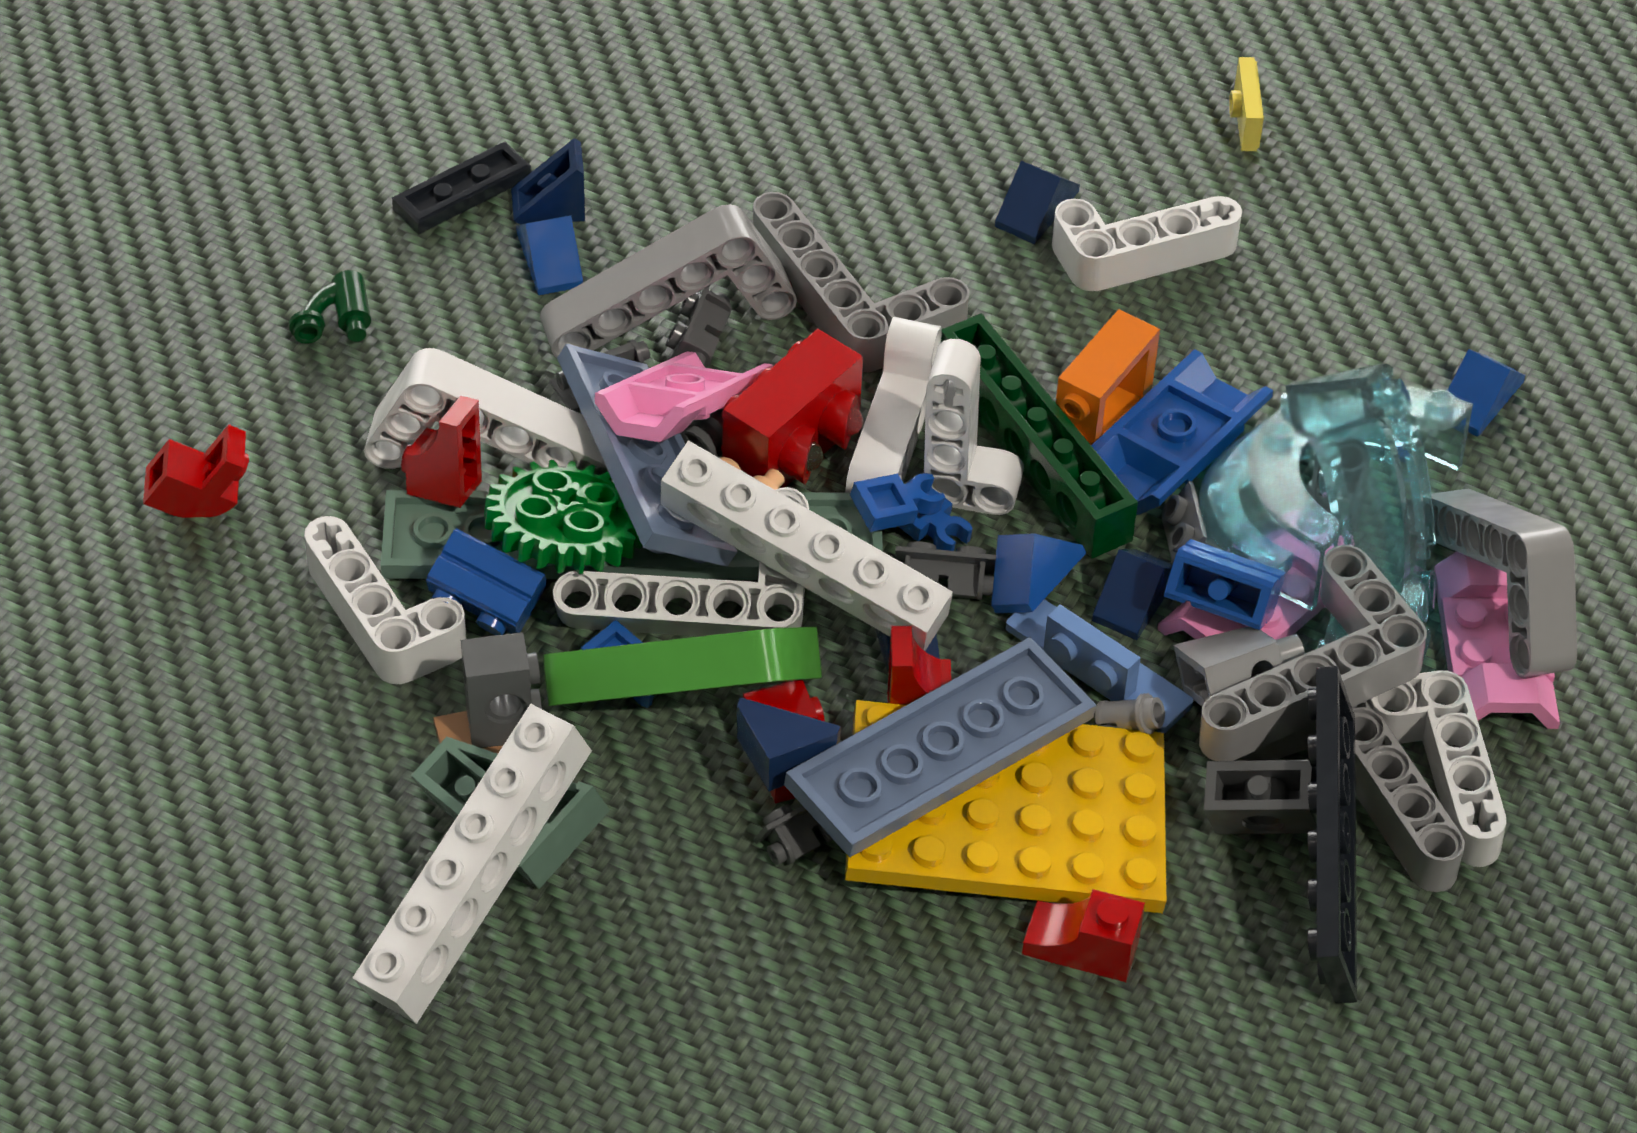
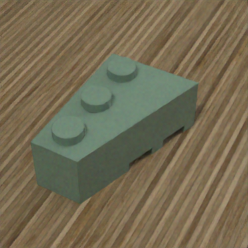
[411,736,610,889]

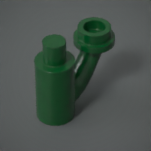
[289,270,371,344]

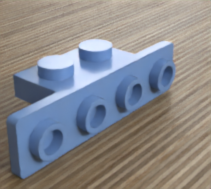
[1006,599,1193,734]

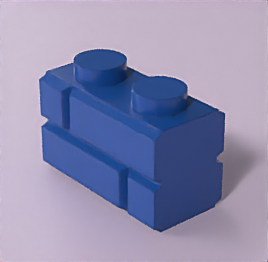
[426,528,546,635]
[1164,539,1286,630]

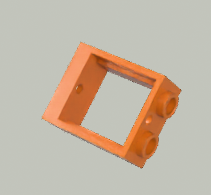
[1056,309,1160,445]

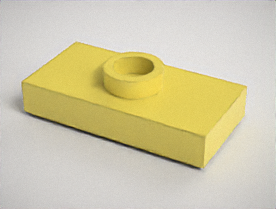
[1229,57,1264,151]

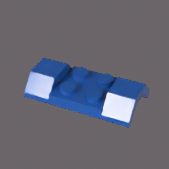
[1091,349,1273,515]

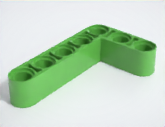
[543,627,822,706]

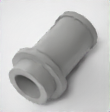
[1095,693,1165,734]

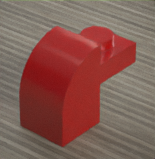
[143,424,249,518]

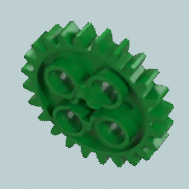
[484,460,642,574]

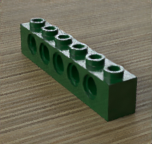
[941,313,1138,559]

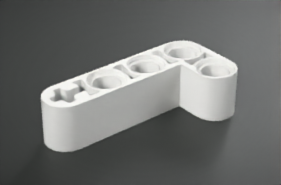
[1052,196,1242,292]
[845,317,942,493]
[924,339,1024,515]
[304,516,466,684]
[1370,670,1506,867]

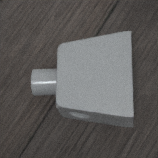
[1174,627,1305,706]

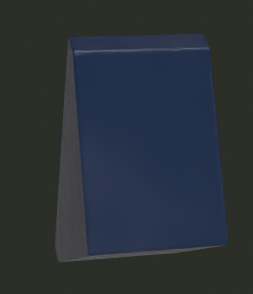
[511,138,585,225]
[995,161,1080,245]
[1092,549,1173,640]
[737,698,841,791]

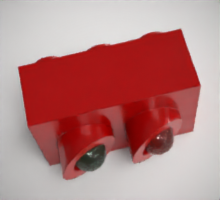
[721,329,863,488]

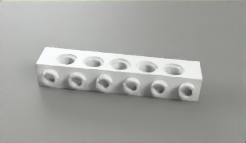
[661,441,953,651]
[353,704,592,1024]

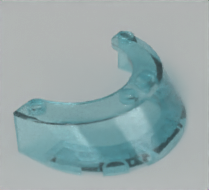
[1281,364,1436,660]
[1199,384,1473,611]

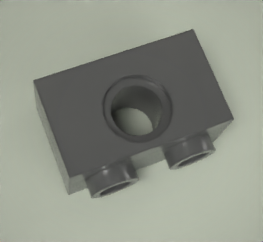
[460,632,542,748]
[1204,760,1317,834]

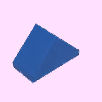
[516,215,583,295]
[1436,349,1526,437]
[992,534,1086,613]

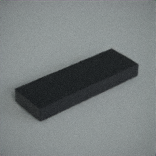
[392,141,532,235]

